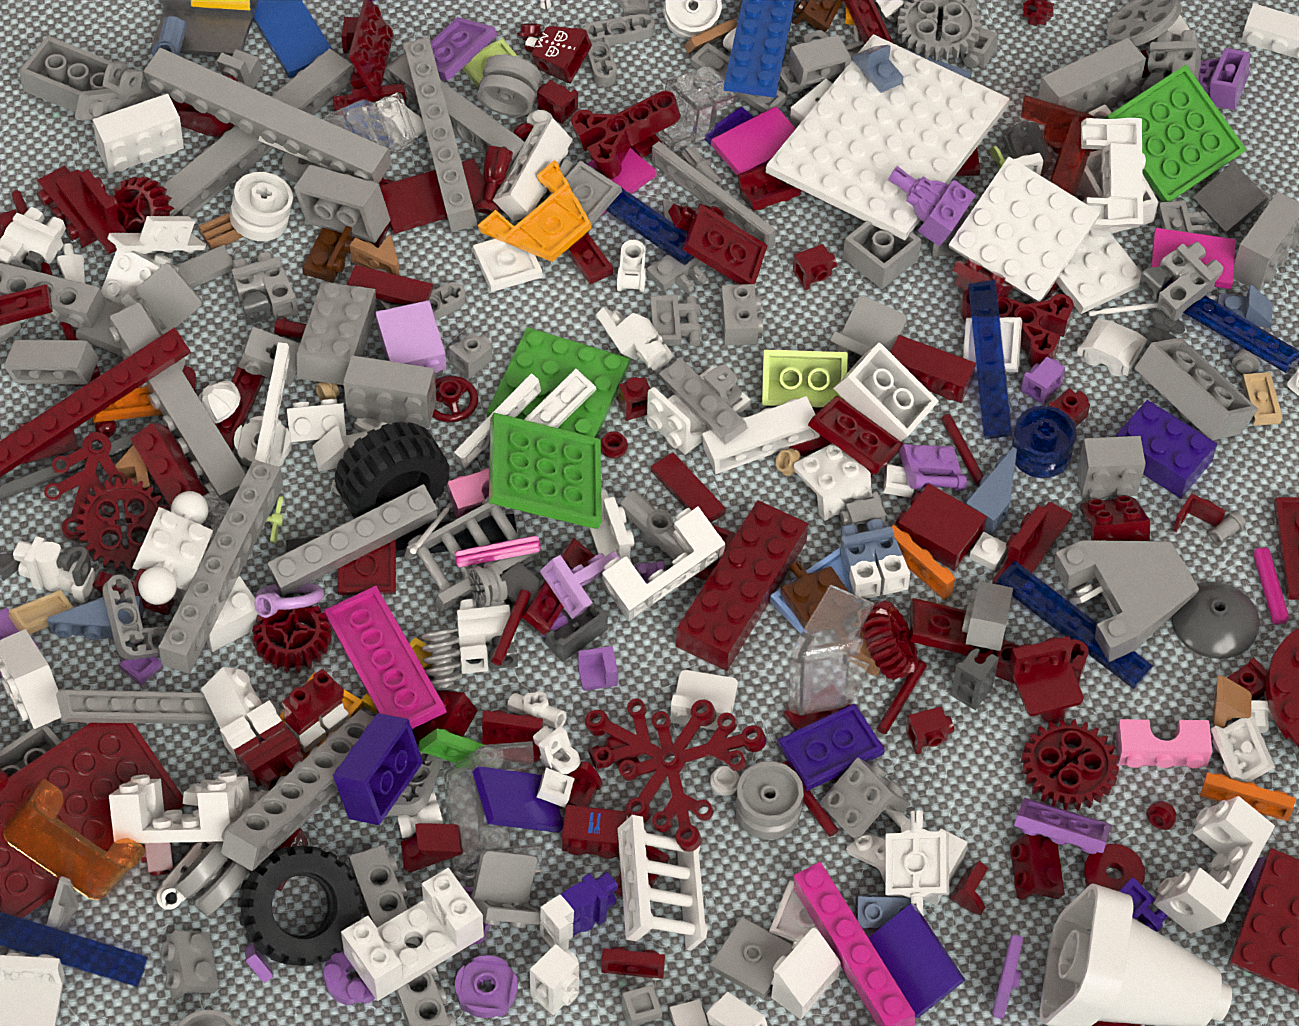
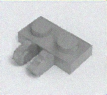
[1158,201,1213,236]
[646,244,707,294]

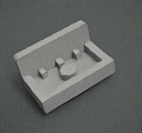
[161,930,219,1000]

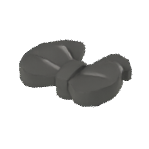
[1147,310,1185,342]

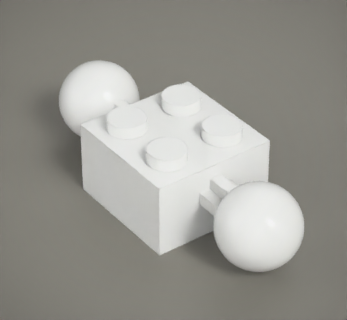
[132,491,213,605]

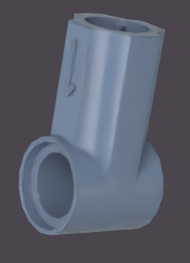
[152,16,187,57]

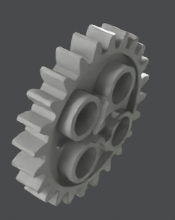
[897,0,982,61]

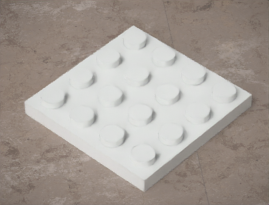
[949,157,1100,302]

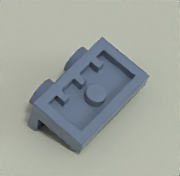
[855,895,911,928]

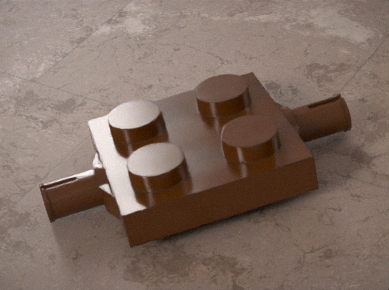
[780,561,861,640]

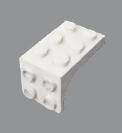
[647,366,751,455]

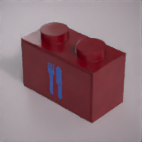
[562,805,627,859]

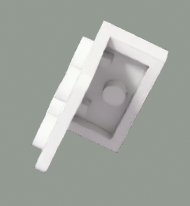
[101,249,179,306]
[794,443,872,521]
[670,670,738,730]
[0,953,65,1026]

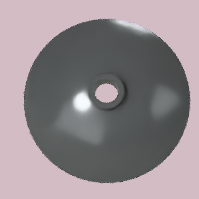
[1172,582,1260,659]

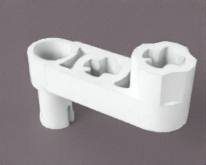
[155,842,212,909]

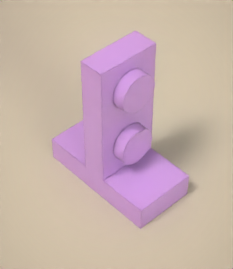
[540,551,621,619]

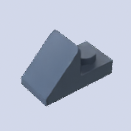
[852,45,904,93]
[1216,284,1272,328]

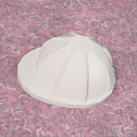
[198,381,241,424]

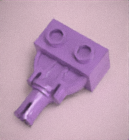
[1167,48,1250,110]
[887,166,976,247]

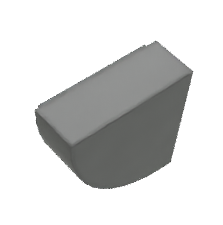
[0,553,21,581]

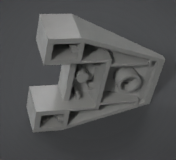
[1054,540,1199,662]

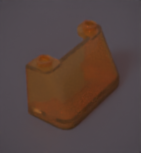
[4,778,147,900]

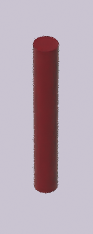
[941,414,984,486]
[491,589,531,666]
[877,660,927,734]
[782,761,839,837]

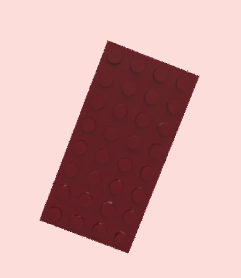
[0,723,186,933]

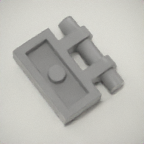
[650,295,702,346]

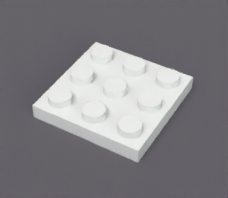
[1055,228,1142,314]

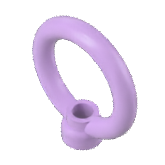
[254,583,324,618]

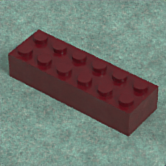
[676,500,809,671]

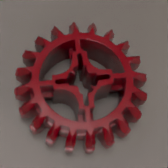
[113,177,175,233]
[860,600,919,680]
[252,605,332,673]

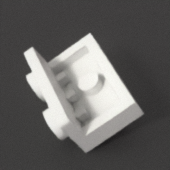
[287,399,346,443]
[1210,716,1275,782]

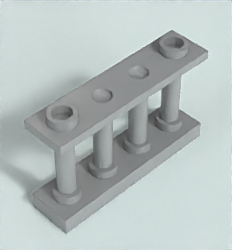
[405,497,542,613]

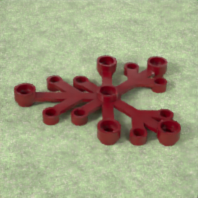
[585,698,766,852]

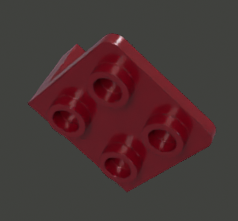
[1080,495,1150,541]
[1009,636,1084,716]

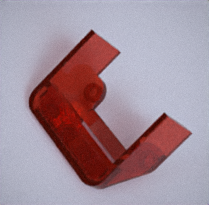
[1021,95,1096,197]

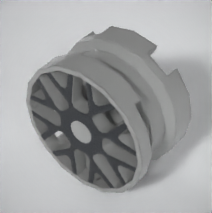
[469,561,508,607]

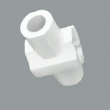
[507,691,566,729]

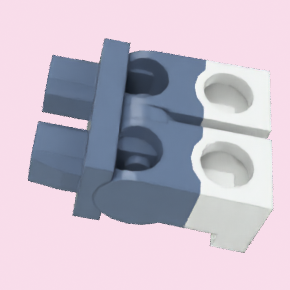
[840,519,910,601]

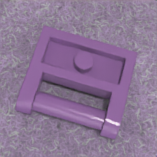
[899,444,967,491]

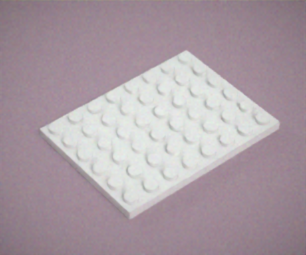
[766,34,1010,240]

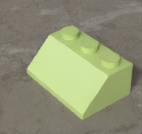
[762,350,848,408]

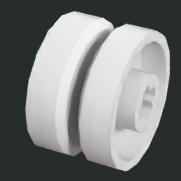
[663,0,722,40]
[229,172,293,241]

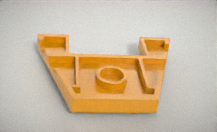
[478,160,592,262]

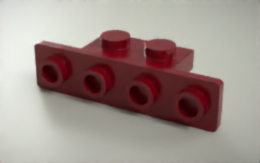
[56,169,127,254]
[992,502,1072,596]

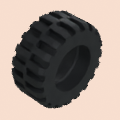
[335,422,450,519]
[238,846,363,966]

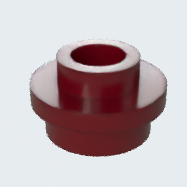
[601,431,628,458]
[1146,801,1176,830]

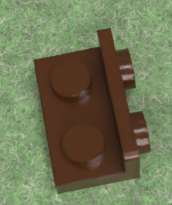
[792,0,843,32]
[302,226,354,283]

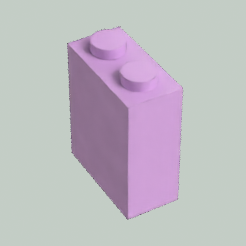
[376,300,446,373]

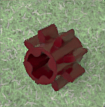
[1022,0,1054,26]

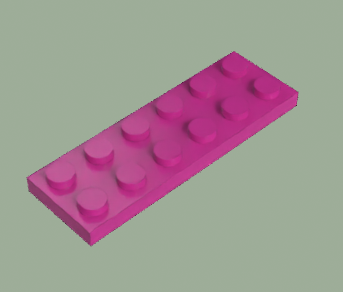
[323,586,446,729]

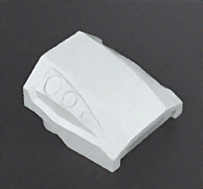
[1077,318,1148,376]

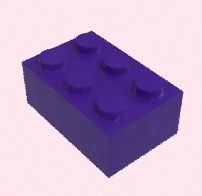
[1115,400,1217,499]
[333,713,423,826]

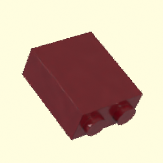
[895,483,987,571]

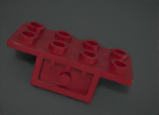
[349,0,394,96]

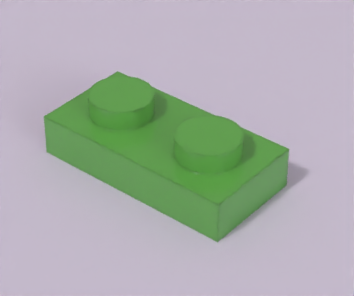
[419,729,486,768]

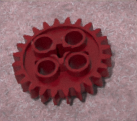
[76,477,168,571]
[1021,719,1119,811]

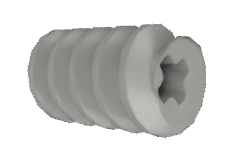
[421,629,463,690]

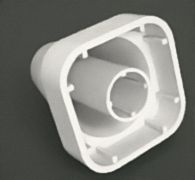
[1040,884,1232,1026]

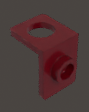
[1173,493,1226,533]

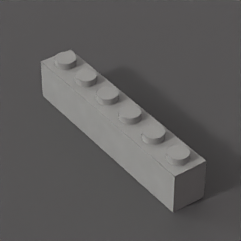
[267,484,437,597]

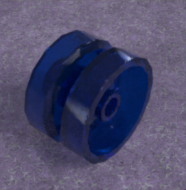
[1011,405,1077,479]

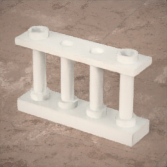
[618,815,708,951]

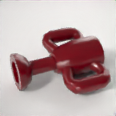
[473,146,513,215]

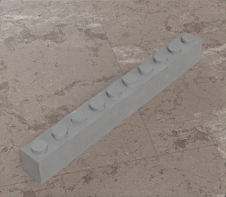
[143,48,392,184]
[162,49,353,217]

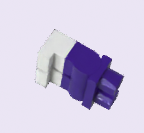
[540,872,618,950]

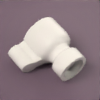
[397,792,443,839]

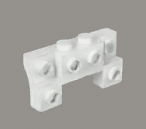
[1081,118,1146,229]

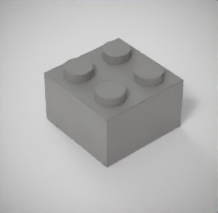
[842,220,921,289]
[1077,436,1146,499]

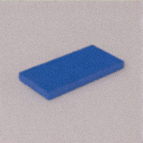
[253,0,333,78]

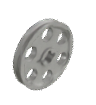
[1106,0,1182,46]

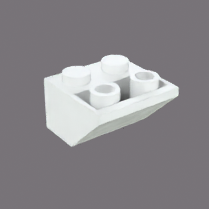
[771,927,841,1020]

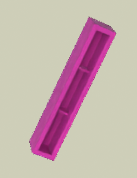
[793,861,915,1026]

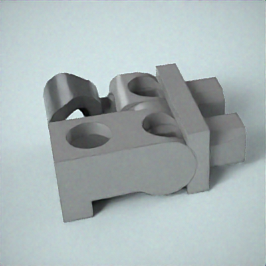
[1144,30,1202,91]
[1139,242,1224,322]
[231,251,298,325]

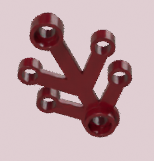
[44,432,126,541]

